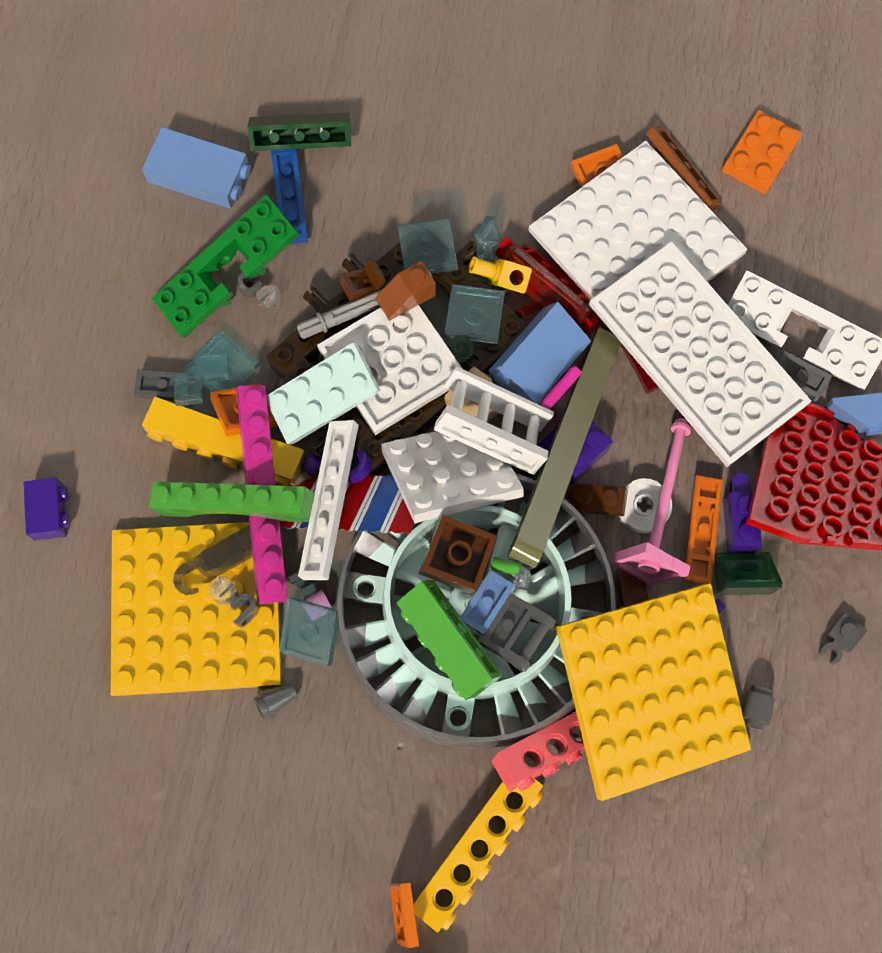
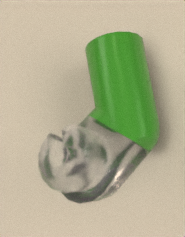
[491,557,532,589]

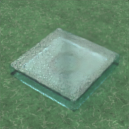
[397,219,458,274]
[445,284,505,344]
[184,330,260,392]
[279,597,338,667]

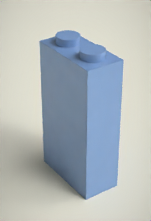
[142,127,251,209]
[488,302,591,404]

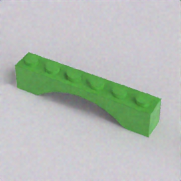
[149,481,315,522]

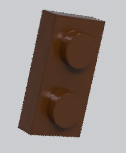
[570,483,628,516]

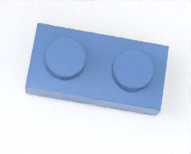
[461,570,515,636]

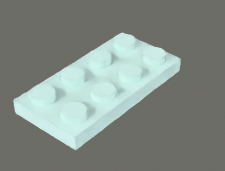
[266,342,381,445]

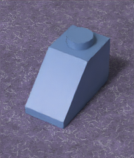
[824,393,882,436]

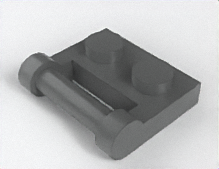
[480,593,556,672]

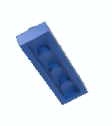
[271,149,308,245]

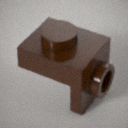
[338,259,385,301]

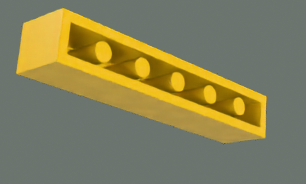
[142,397,306,486]

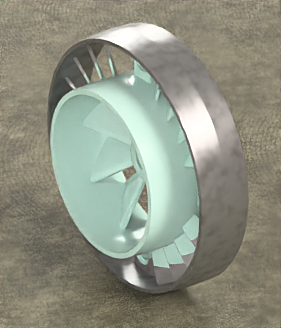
[336,473,616,750]

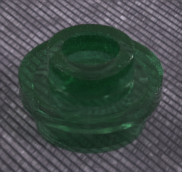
[447,335,474,362]

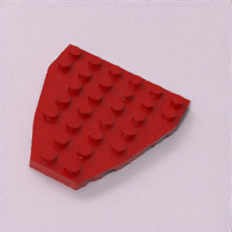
[746,402,882,550]

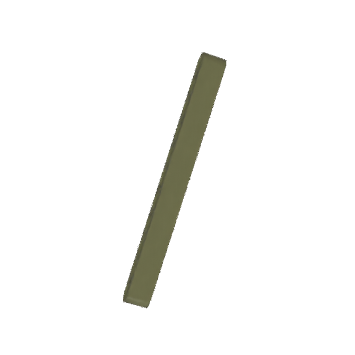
[508,327,621,568]

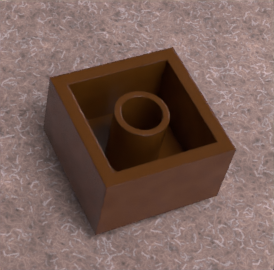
[418,515,498,595]

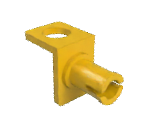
[469,257,532,293]

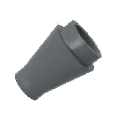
[253,682,298,718]

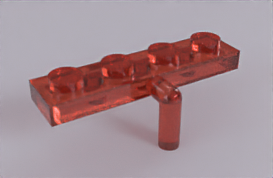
[502,246,593,327]

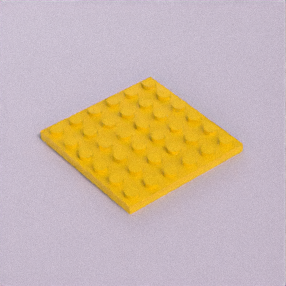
[111,522,282,696]
[556,584,751,801]

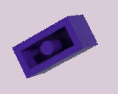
[23,478,70,541]

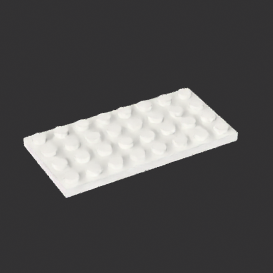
[589,241,811,467]

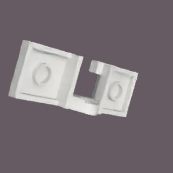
[728,271,882,391]

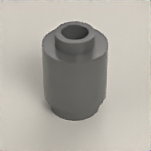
[742,685,775,729]

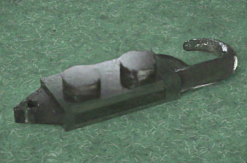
[173,525,253,595]

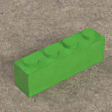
[397,580,503,700]

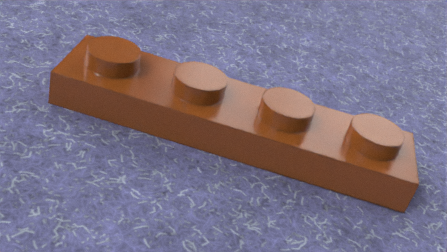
[646,127,722,210]

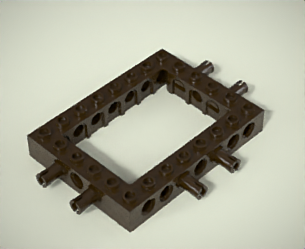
[266,223,528,476]

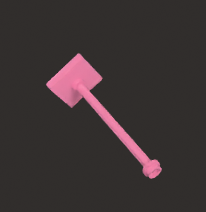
[610,419,692,586]

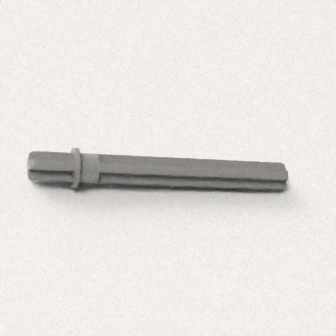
[297,271,433,339]

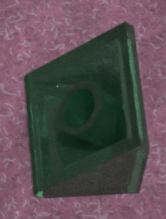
[715,552,783,595]

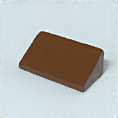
[616,568,648,608]

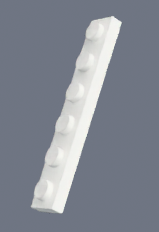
[298,420,358,580]

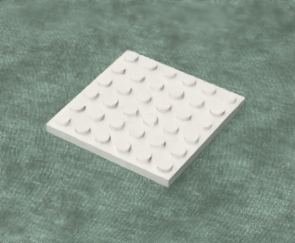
[528,141,748,300]

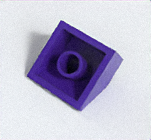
[537,422,613,486]

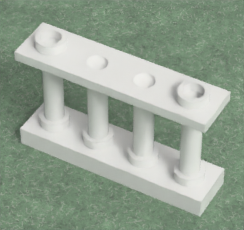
[434,366,554,475]

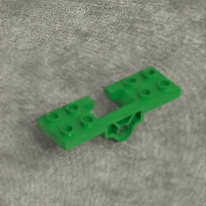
[152,194,300,338]

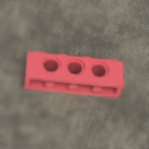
[491,712,585,792]

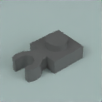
[818,613,867,665]

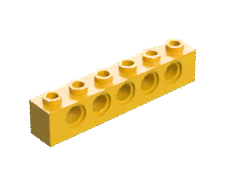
[413,779,544,933]

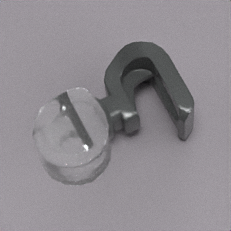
[237,272,283,314]
[208,577,259,628]

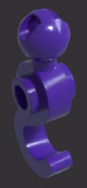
[301,450,372,483]

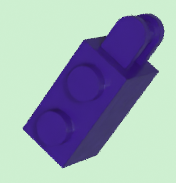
[723,473,762,553]

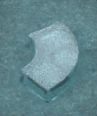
[474,216,499,288]

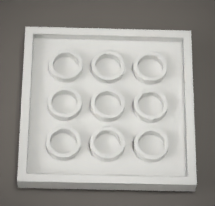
[317,305,462,435]
[381,431,524,523]

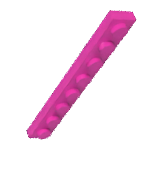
[236,385,288,605]

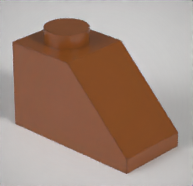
[375,261,436,321]

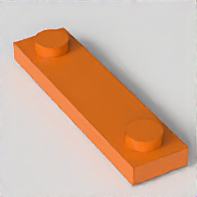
[682,475,723,584]

